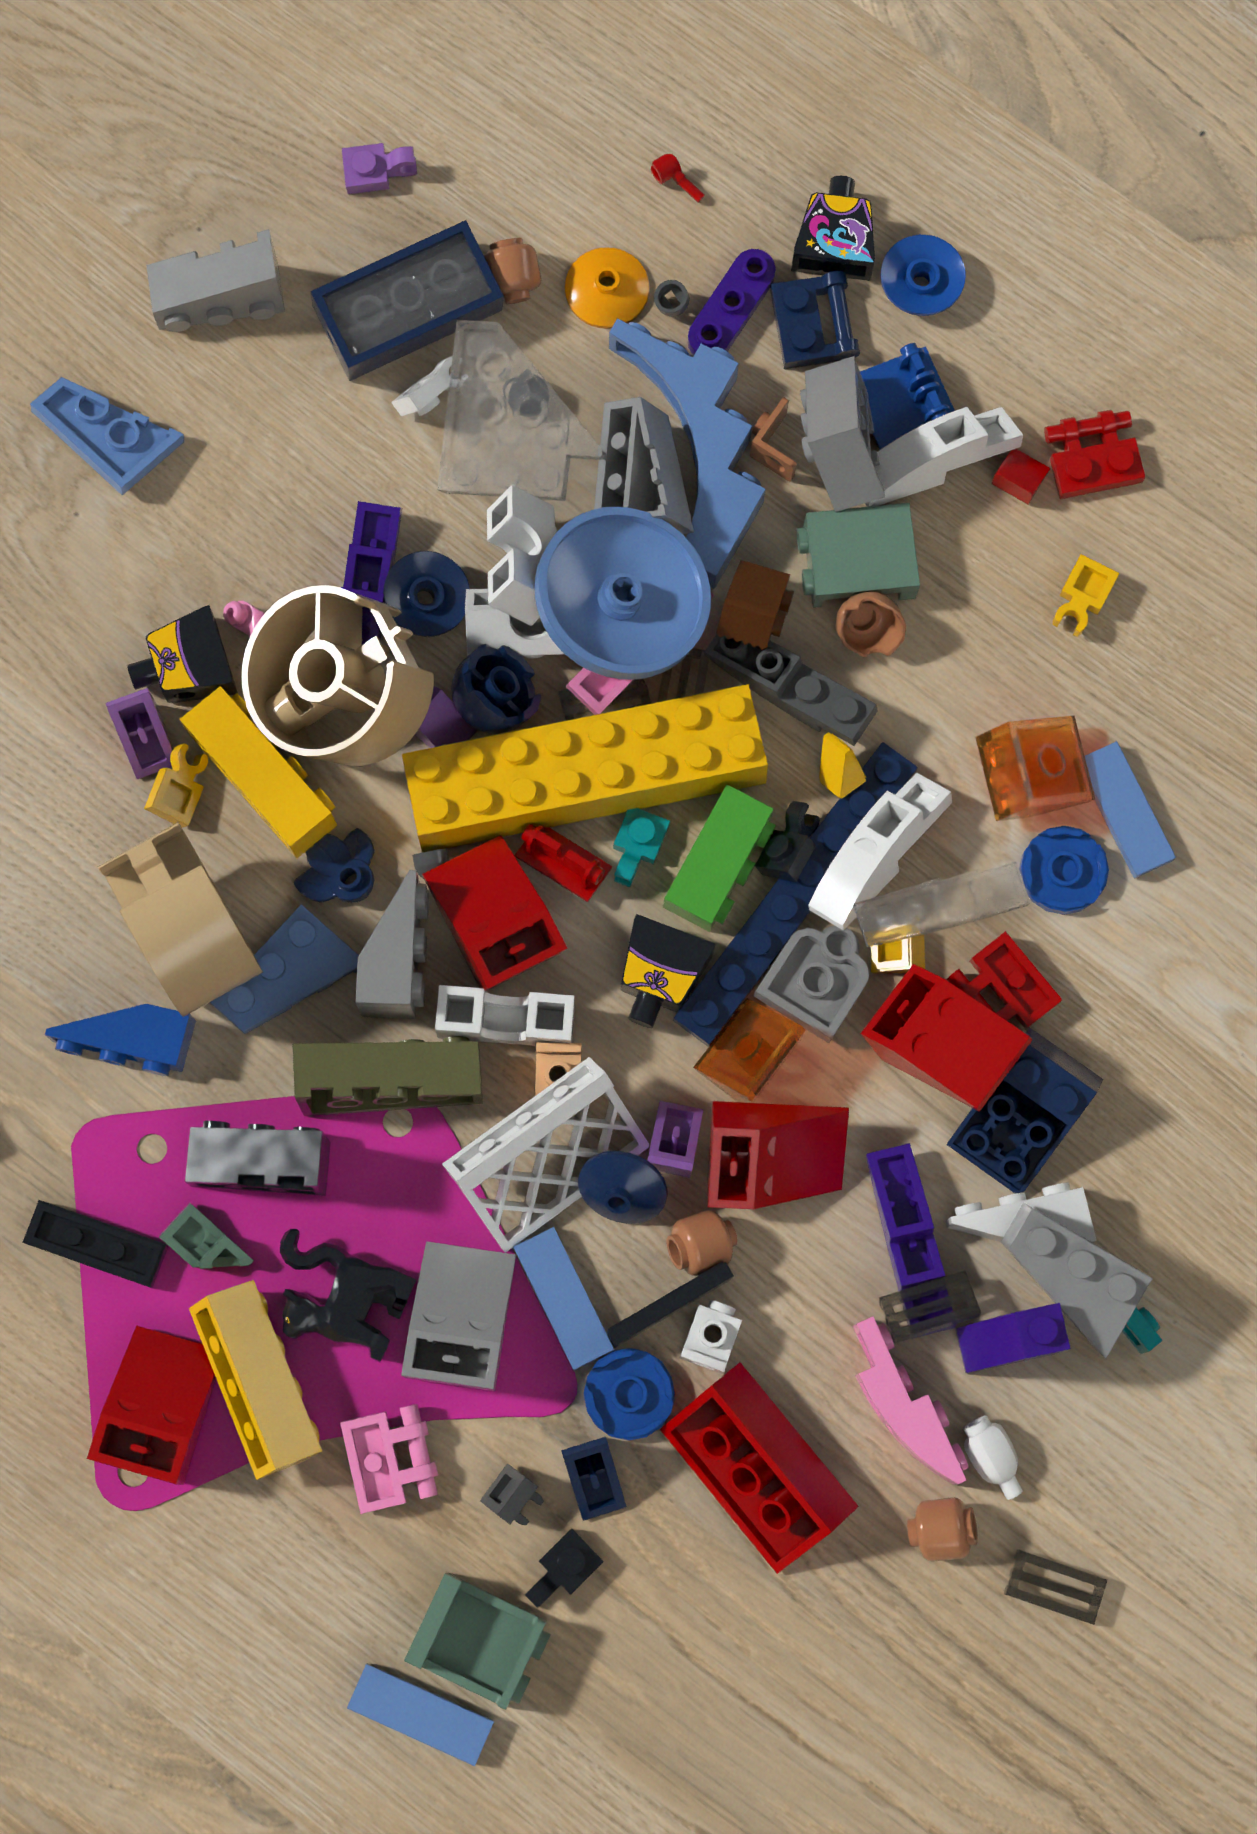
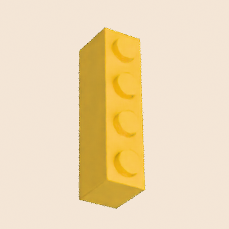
[180,686,338,859]
[188,1280,322,1480]

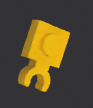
[1053,554,1119,637]
[144,743,208,827]

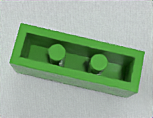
[663,784,776,932]

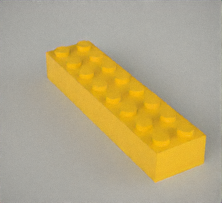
[402,684,768,853]

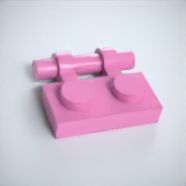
[340,1404,438,1514]

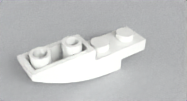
[865,407,1023,507]
[808,772,953,931]

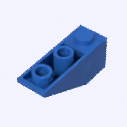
[45,1004,196,1076]

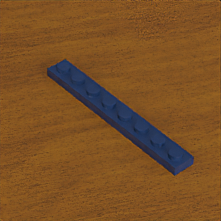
[673,742,918,1047]

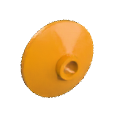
[565,247,649,329]

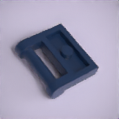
[770,271,860,369]

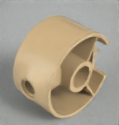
[242,586,434,766]
[97,822,263,1017]

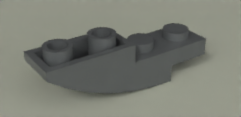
[704,634,878,746]

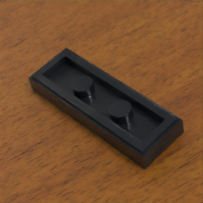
[22,1200,168,1288]
[607,1262,734,1348]

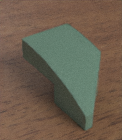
[159,1202,254,1269]

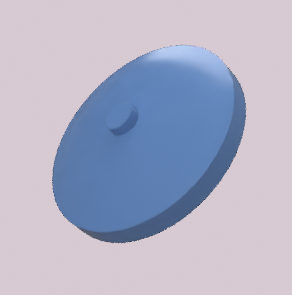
[534,507,711,680]

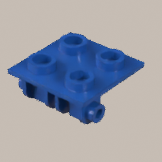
[860,343,955,450]

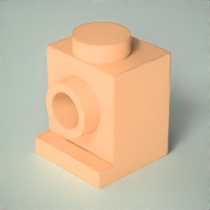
[535,1042,582,1096]

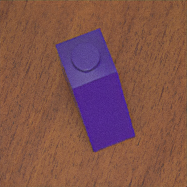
[955,1303,1071,1373]

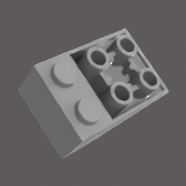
[355,870,429,1019]
[401,1241,516,1391]

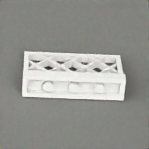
[442,1057,650,1253]

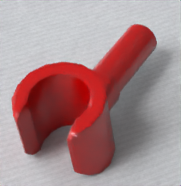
[650,154,705,203]

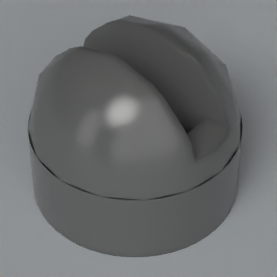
[654,280,690,317]
[412,848,449,879]

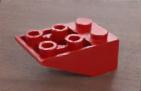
[422,835,568,992]
[860,964,1032,1112]
[707,1101,849,1210]
[87,1325,216,1485]

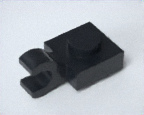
[755,801,820,882]
[525,1528,604,1608]

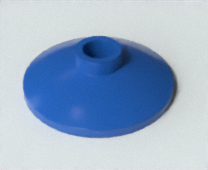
[880,235,966,316]

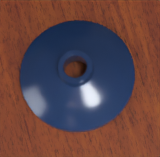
[383,551,470,637]
[578,1151,668,1224]

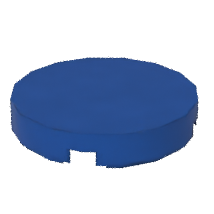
[1019,826,1109,915]
[584,1348,675,1441]

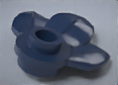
[294,828,375,903]

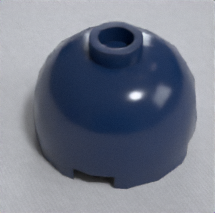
[451,644,541,734]

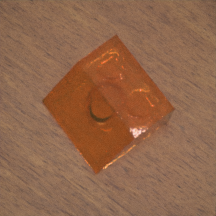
[975,715,1096,821]

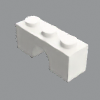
[487,485,557,626]
[465,589,564,659]
[435,985,575,1046]

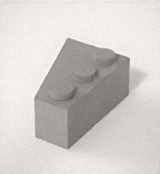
[146,229,285,332]

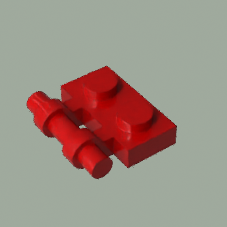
[1044,410,1146,499]
[946,931,1062,1030]

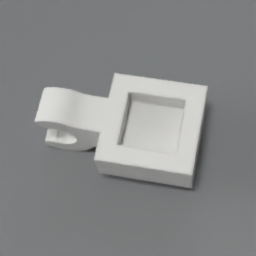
[391,356,470,416]

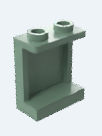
[797,503,920,608]
[404,1573,551,1710]

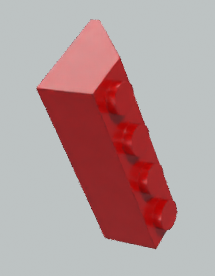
[660,1362,859,1574]

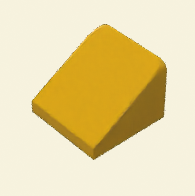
[819,732,866,798]
[870,924,925,974]

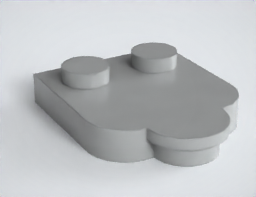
[754,926,869,1043]

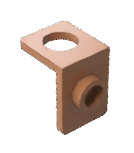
[750,397,797,482]

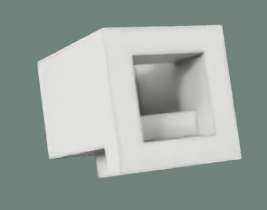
[680,1300,742,1374]

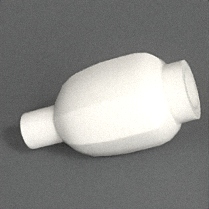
[963,1416,1023,1500]

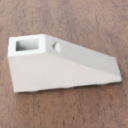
[945,1182,1097,1243]

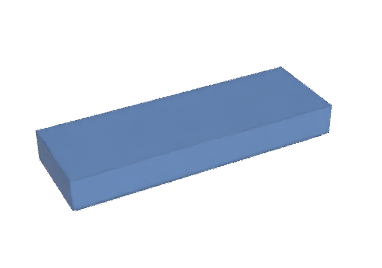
[1076,741,1176,879]
[513,1227,614,1371]
[347,1663,494,1766]

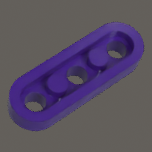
[688,249,776,356]

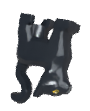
[280,1229,416,1362]

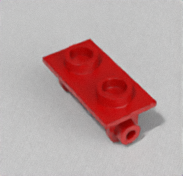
[514,824,612,902]

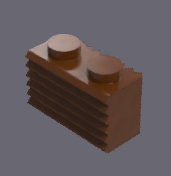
[716,560,794,650]

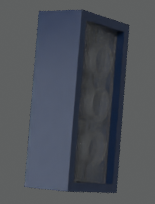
[310,220,504,381]

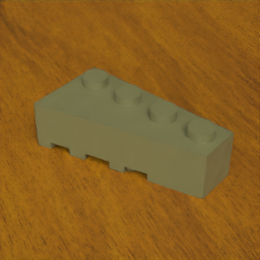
[292,1036,483,1116]

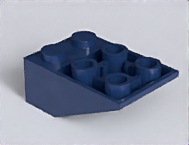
[946,1027,1103,1194]

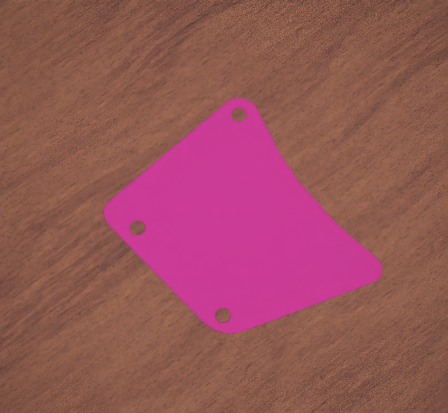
[71,1096,578,1511]

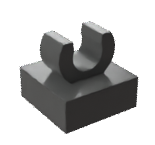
[480,1463,544,1525]

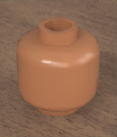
[484,238,542,304]
[666,1210,737,1276]
[907,1497,978,1562]

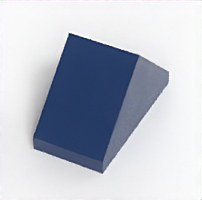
[561,1436,627,1521]

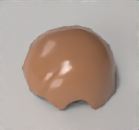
[835,592,907,658]

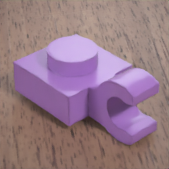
[342,143,417,194]

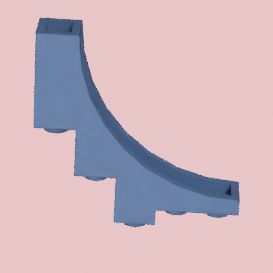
[609,318,766,589]

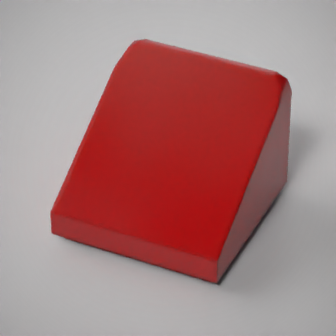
[991,449,1050,505]

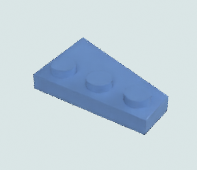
[30,377,184,495]
[210,904,359,1034]

